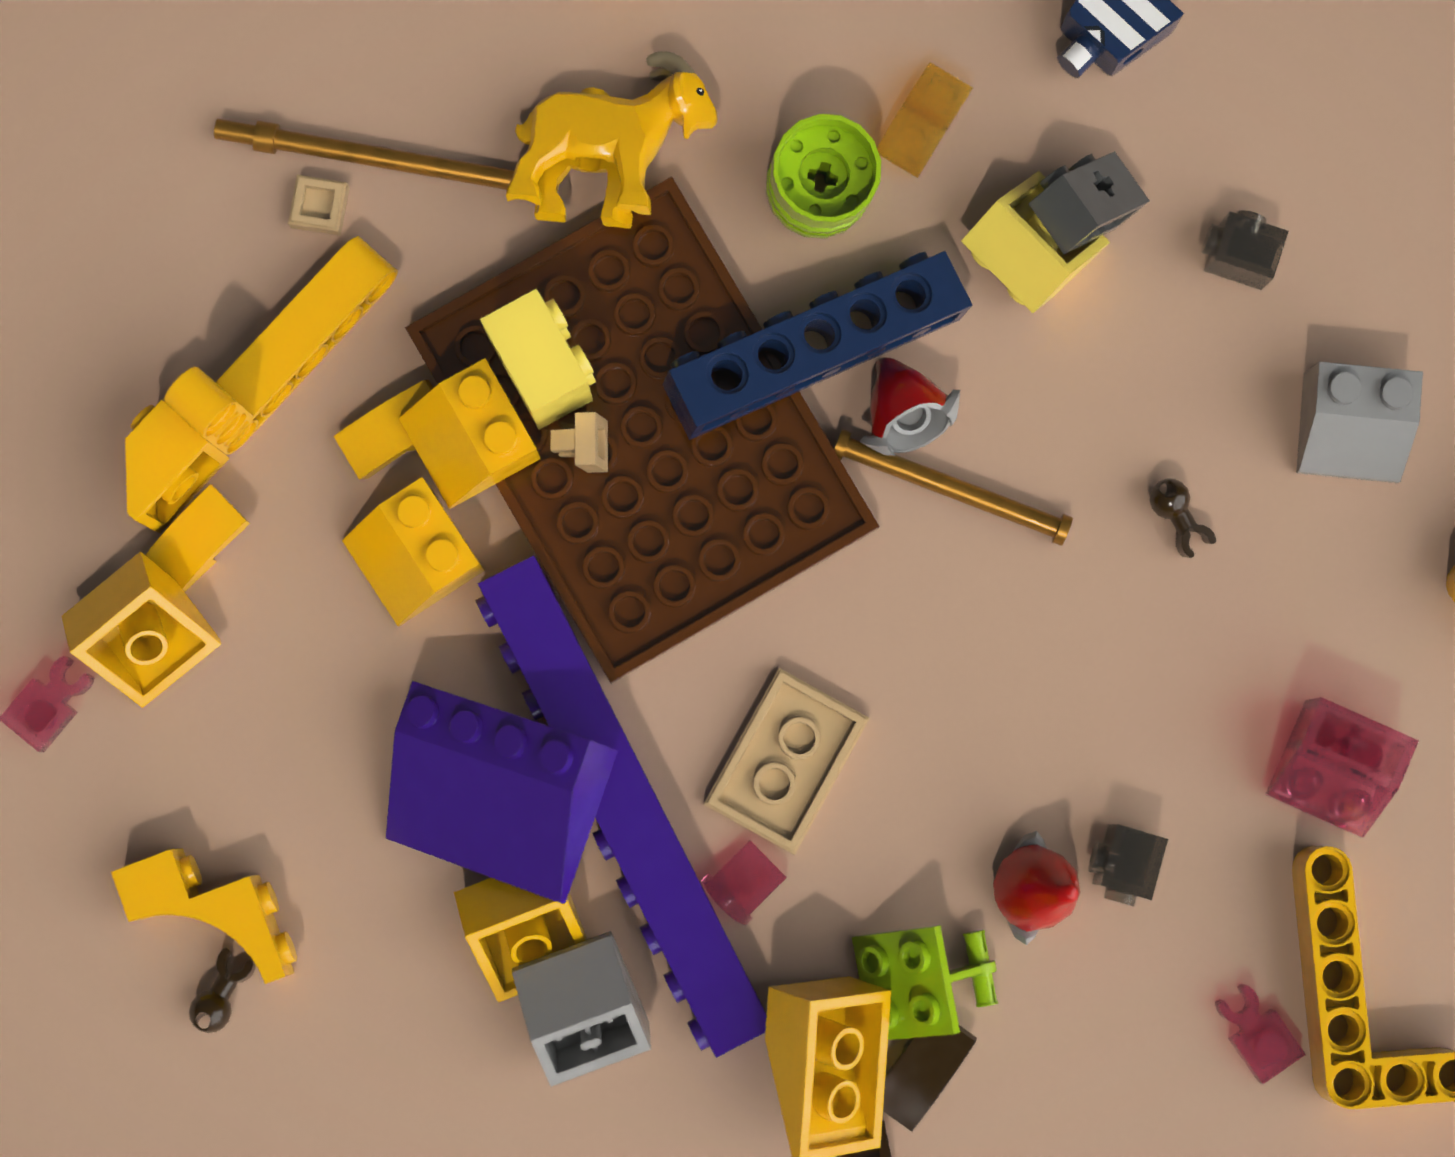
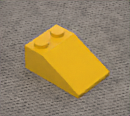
[765,976,891,1157]

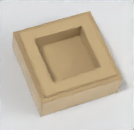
[288,175,350,236]

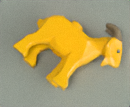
[506,52,717,229]

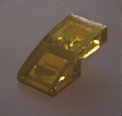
[877,62,974,178]

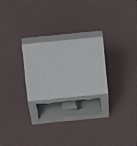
[512,931,651,1087]

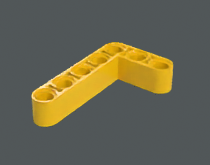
[164,236,398,455]
[1292,846,1455,1109]

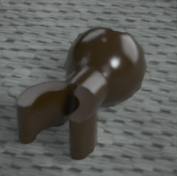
[1149,478,1216,558]
[189,948,256,1033]

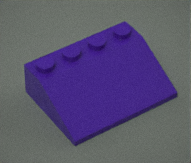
[386,681,618,904]

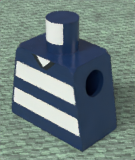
[1057,0,1184,78]

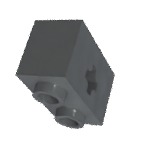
[1029,151,1150,254]

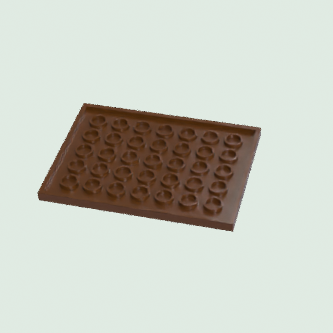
[405,177,880,684]

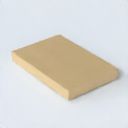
[703,668,870,855]

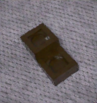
[883,1025,977,1132]

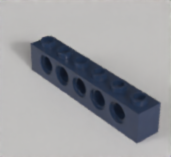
[662,251,973,440]

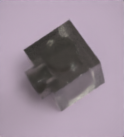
[1201,210,1289,290]
[1088,824,1168,907]

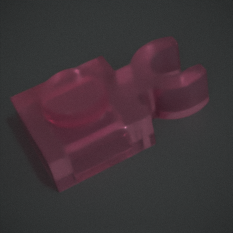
[0,656,95,753]
[1215,984,1306,1084]

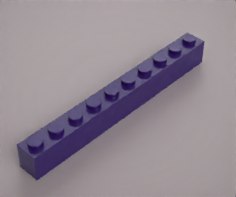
[475,555,767,1058]

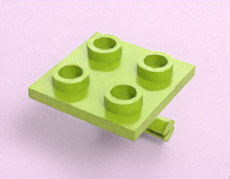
[852,925,998,1040]

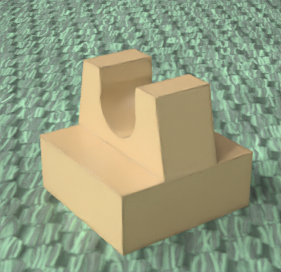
[551,412,608,473]

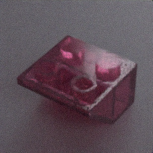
[1265,697,1419,838]

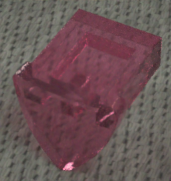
[701,840,787,926]

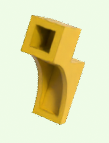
[111,848,297,984]

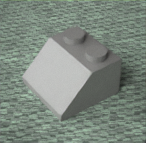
[1296,361,1423,483]

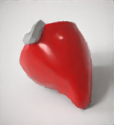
[860,357,961,456]
[993,831,1080,945]

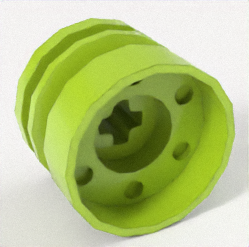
[766,114,881,238]

